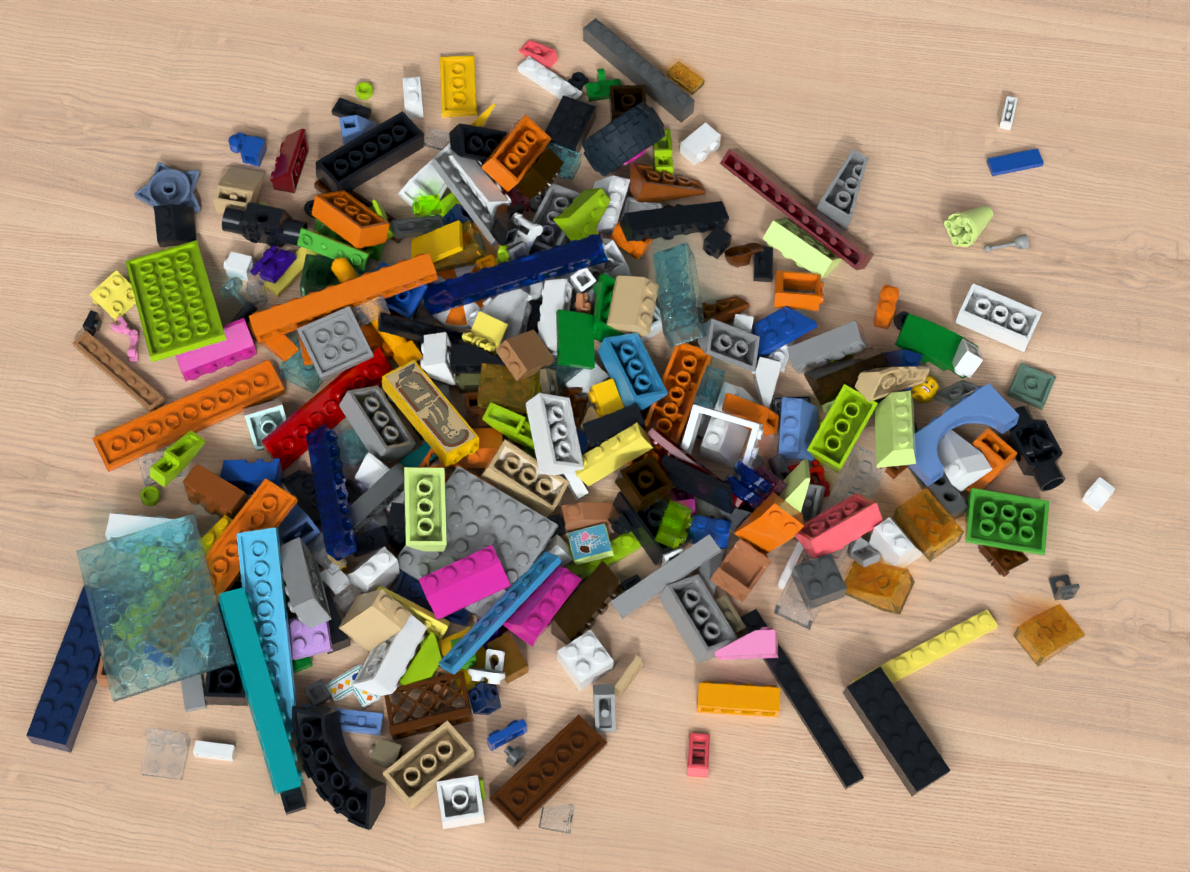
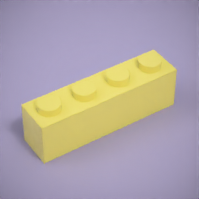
[575,423,653,487]

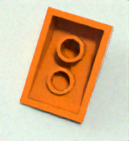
[734,492,804,554]

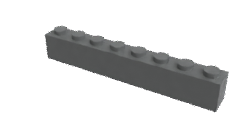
[583,18,695,123]

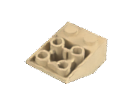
[213,166,265,214]

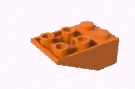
[964,428,1017,493]

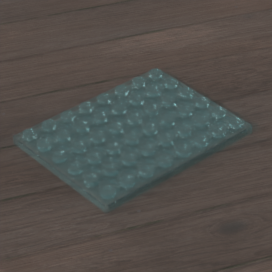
[76,514,234,702]

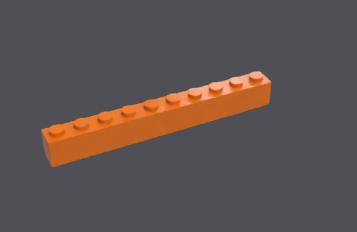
[249,253,438,343]

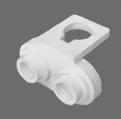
[468,649,505,684]

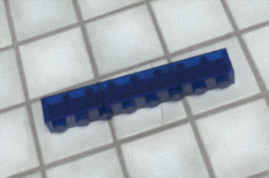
[306,424,357,561]

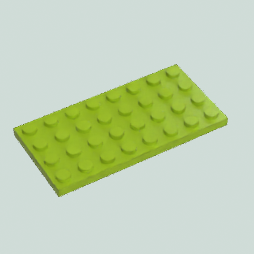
[125,240,227,362]

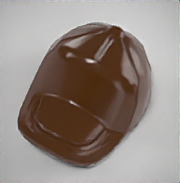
[724,243,764,268]

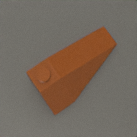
[630,162,706,203]
[668,296,749,346]

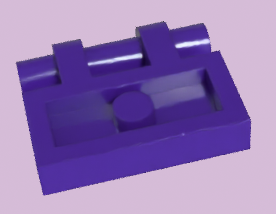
[250,245,297,284]

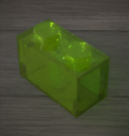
[654,500,693,549]

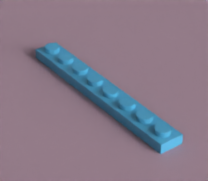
[438,551,561,675]

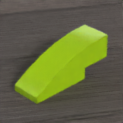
[653,129,673,175]
[482,402,535,451]
[150,430,206,487]

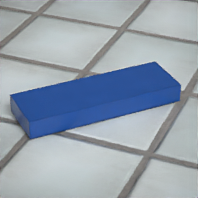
[987,148,1044,176]

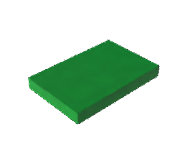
[556,309,595,370]

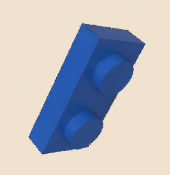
[487,719,527,751]

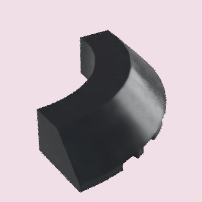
[292,706,386,830]

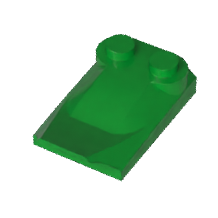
[593,273,625,342]

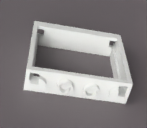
[677,404,764,496]

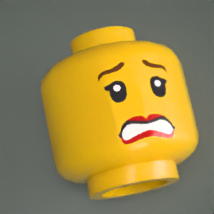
[911,375,939,403]

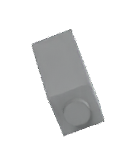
[593,684,616,732]

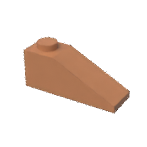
[561,502,619,533]

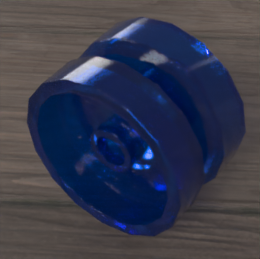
[723,460,774,508]

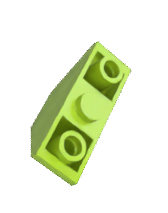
[399,632,442,686]

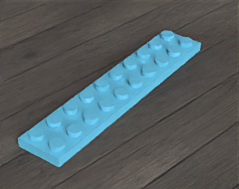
[237,527,297,732]

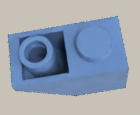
[339,115,376,144]

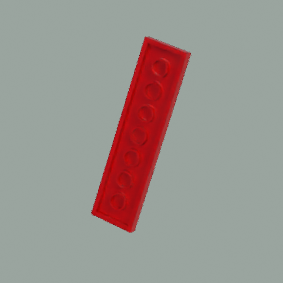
[261,345,393,471]

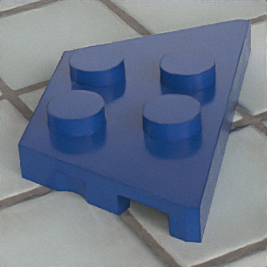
[752,306,818,360]

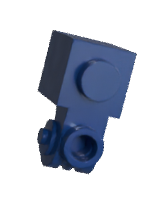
[228,132,267,167]

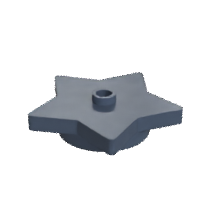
[134,162,201,213]

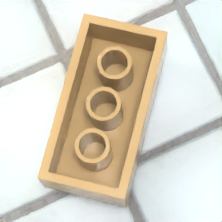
[382,721,475,811]

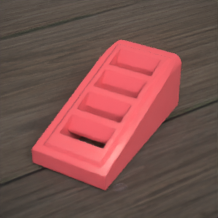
[687,733,710,777]

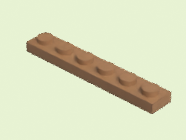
[72,331,165,412]

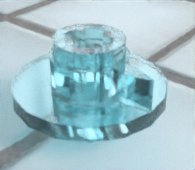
[332,429,369,466]

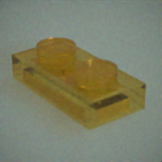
[667,61,705,95]

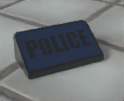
[230,301,258,324]

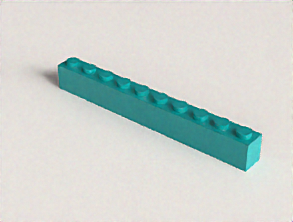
[218,587,303,795]

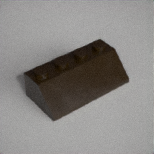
[804,347,891,405]
[551,561,621,645]

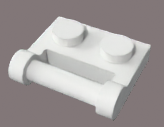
[507,212,543,251]

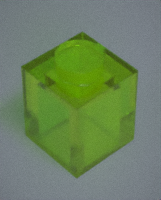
[412,194,442,218]

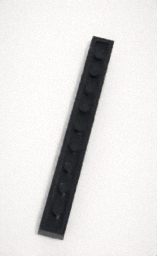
[740,609,864,790]

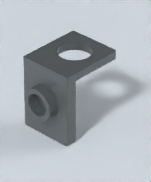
[1049,575,1080,601]

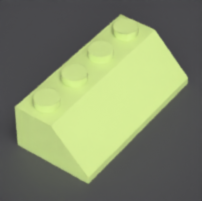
[763,218,842,279]
[875,390,916,468]
[404,467,447,552]

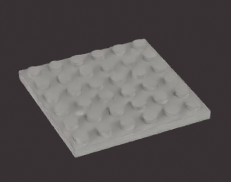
[396,466,558,618]

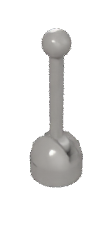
[984,234,1029,252]

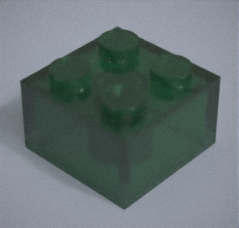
[300,254,341,297]

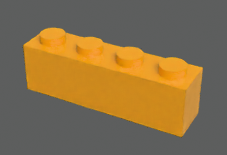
[697,681,780,718]

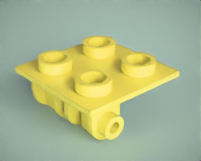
[89,270,136,321]
[462,311,508,356]

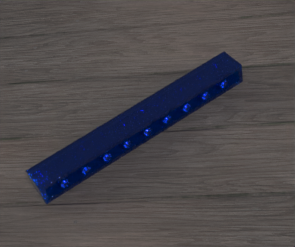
[423,234,609,315]

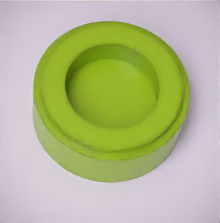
[355,82,373,100]
[140,486,161,506]

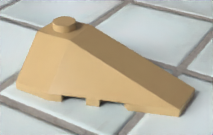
[855,366,930,402]

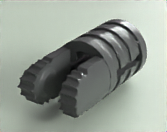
[768,454,790,487]

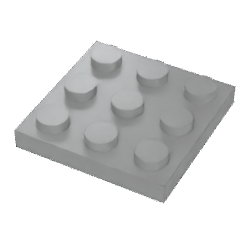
[297,306,374,380]

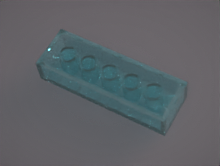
[653,242,706,347]

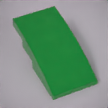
[895,314,979,378]

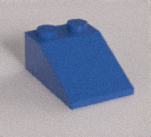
[377,262,428,319]

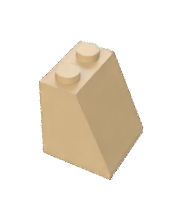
[339,589,411,651]

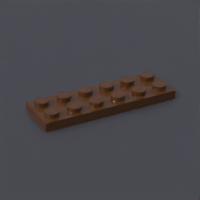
[489,714,607,830]

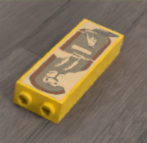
[382,360,479,467]

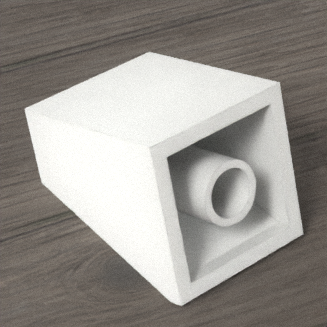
[869,517,923,576]
[346,547,400,594]

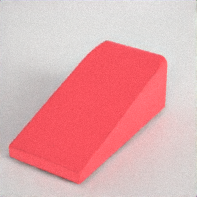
[519,40,558,69]

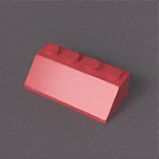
[795,493,883,558]

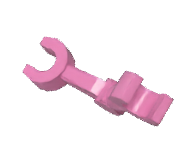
[110,316,139,362]

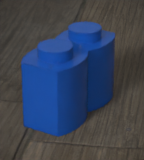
[689,515,731,549]

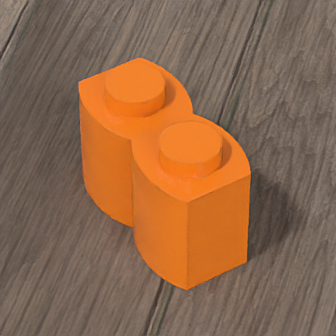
[873,284,899,329]

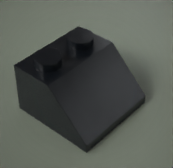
[154,204,197,247]

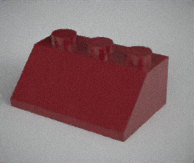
[270,129,309,194]

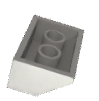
[698,318,760,372]

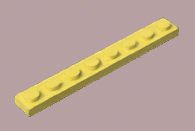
[852,609,998,684]

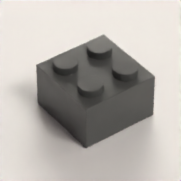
[791,553,847,610]

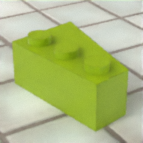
[553,188,611,243]

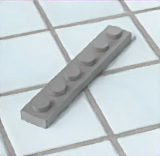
[431,158,499,244]

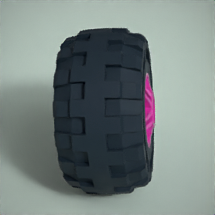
[582,102,665,176]

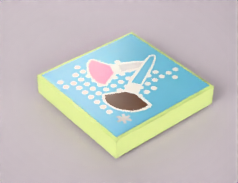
[567,523,614,566]

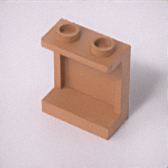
[710,539,771,603]

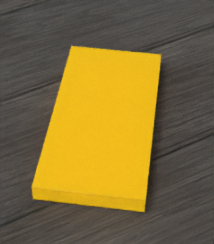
[440,55,477,117]

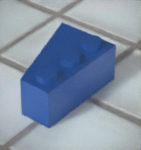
[220,458,284,495]

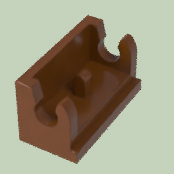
[560,387,588,424]

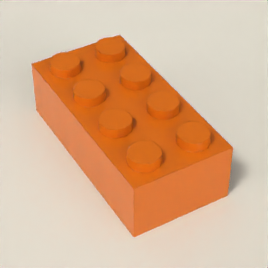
[481,114,552,192]
[312,190,390,249]

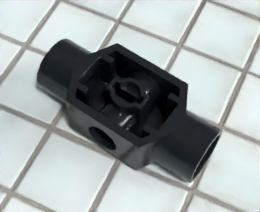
[222,202,308,247]
[1007,406,1065,492]

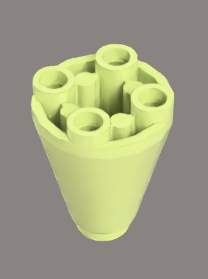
[944,206,993,247]

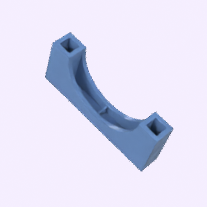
[908,383,1019,487]

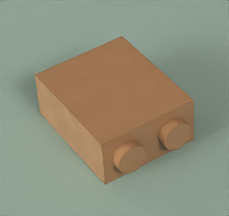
[495,330,555,381]

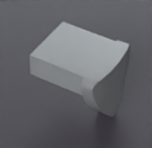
[849,537,880,567]

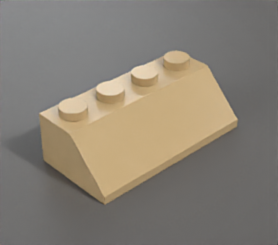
[480,440,569,518]

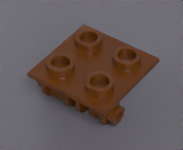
[978,545,1029,577]

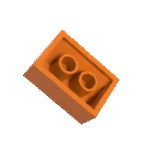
[444,428,503,468]

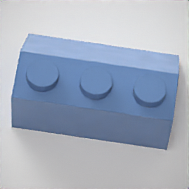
[777,397,818,462]

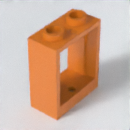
[774,270,824,311]

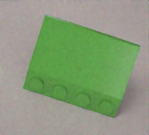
[965,488,1049,555]

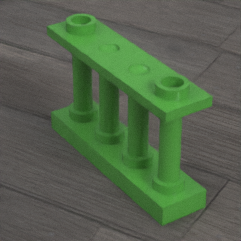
[297,219,385,271]

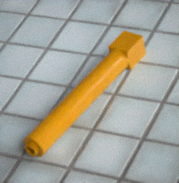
[331,257,423,367]

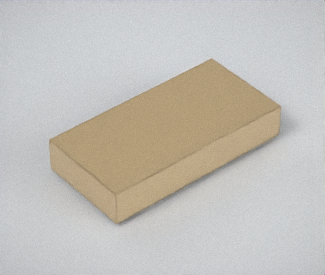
[614,656,643,698]

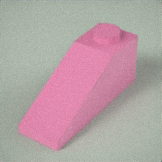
[715,627,778,660]

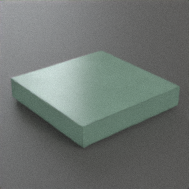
[1007,363,1056,410]

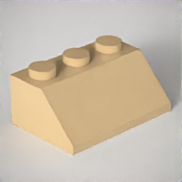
[607,275,659,338]

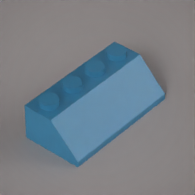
[598,332,668,410]

